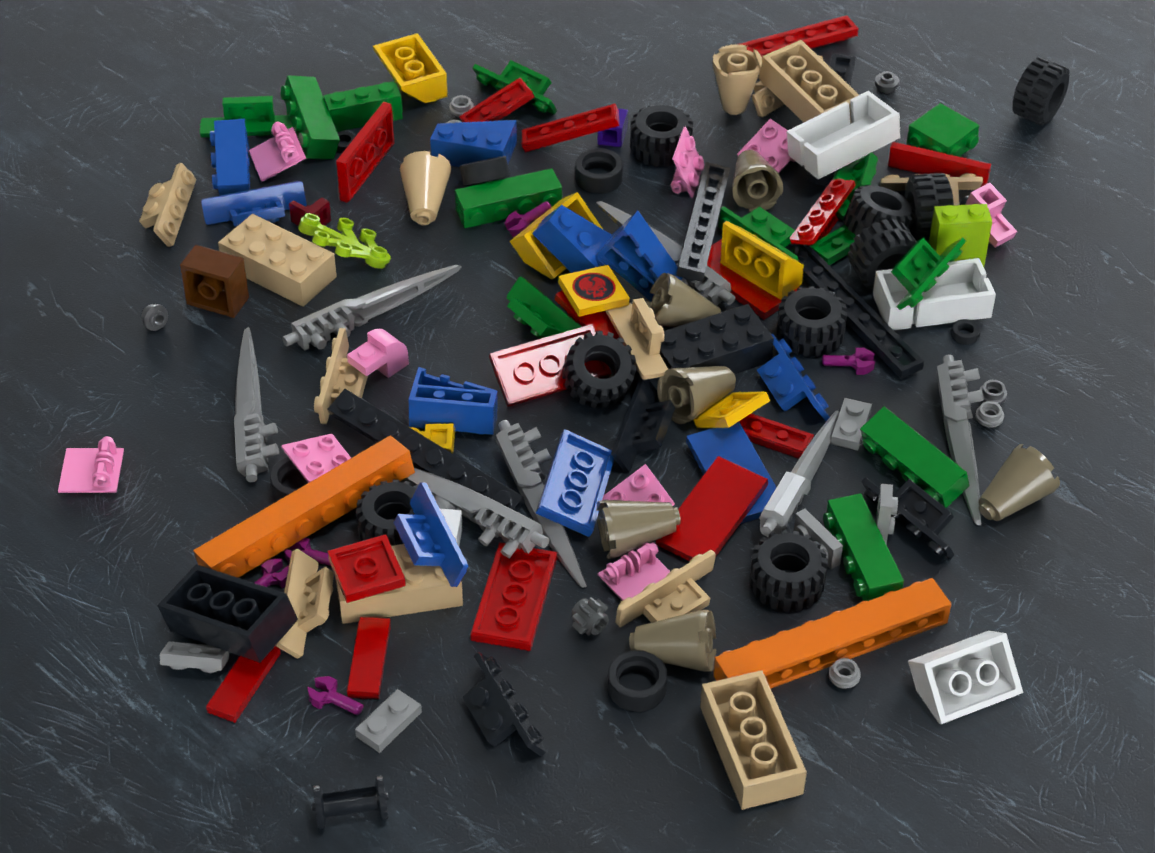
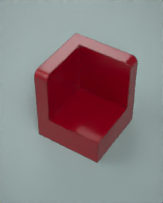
[289,197,331,226]

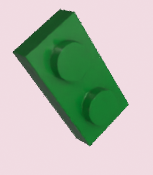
[810,225,855,265]

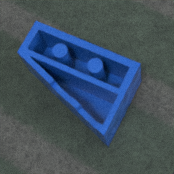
[210,119,250,196]
[430,120,517,167]
[532,205,612,273]
[597,210,683,302]
[409,367,497,435]

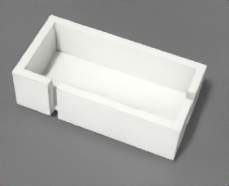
[787,91,900,179]
[873,258,996,330]

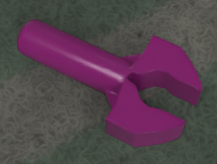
[505,201,551,237]
[822,348,875,375]
[284,538,331,566]
[254,559,289,588]
[307,676,363,715]

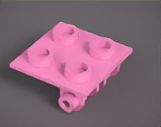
[737,119,796,173]
[249,122,306,182]
[671,127,704,198]
[281,434,351,483]
[58,437,124,493]
[602,464,675,506]
[598,542,670,601]

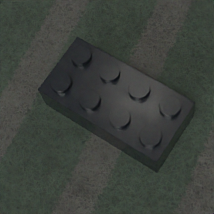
[660,304,774,374]
[157,564,298,663]

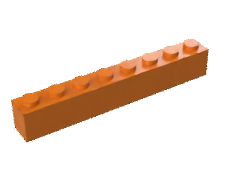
[193,435,415,578]
[713,578,951,689]

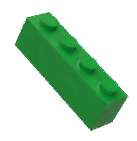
[280,75,340,159]
[455,168,562,228]
[860,406,970,508]
[823,493,904,601]

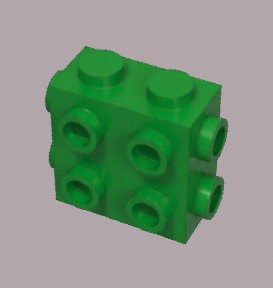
[906,103,980,157]

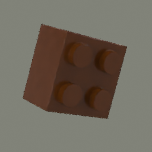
[180,245,249,318]

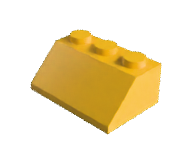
[373,33,447,103]
[510,192,603,279]
[721,221,804,300]

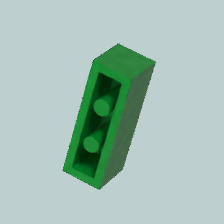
[323,81,403,132]

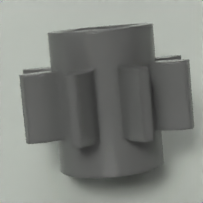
[571,597,609,636]

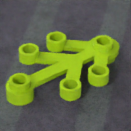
[298,213,391,269]

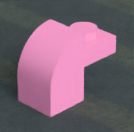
[965,183,1017,248]
[347,329,409,378]

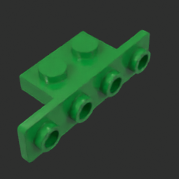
[472,60,557,115]
[200,96,296,137]
[833,152,878,221]
[718,206,798,261]
[891,237,966,310]
[506,277,582,339]

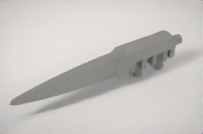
[596,201,735,306]
[282,265,462,350]
[234,327,279,482]
[936,355,984,525]
[759,410,839,537]
[496,420,587,588]
[403,468,549,558]

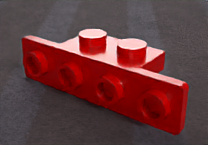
[790,179,855,246]

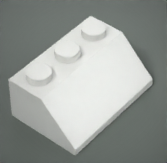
[908,631,1023,724]

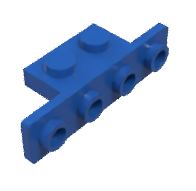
[201,181,307,226]
[757,333,830,421]
[394,482,468,587]

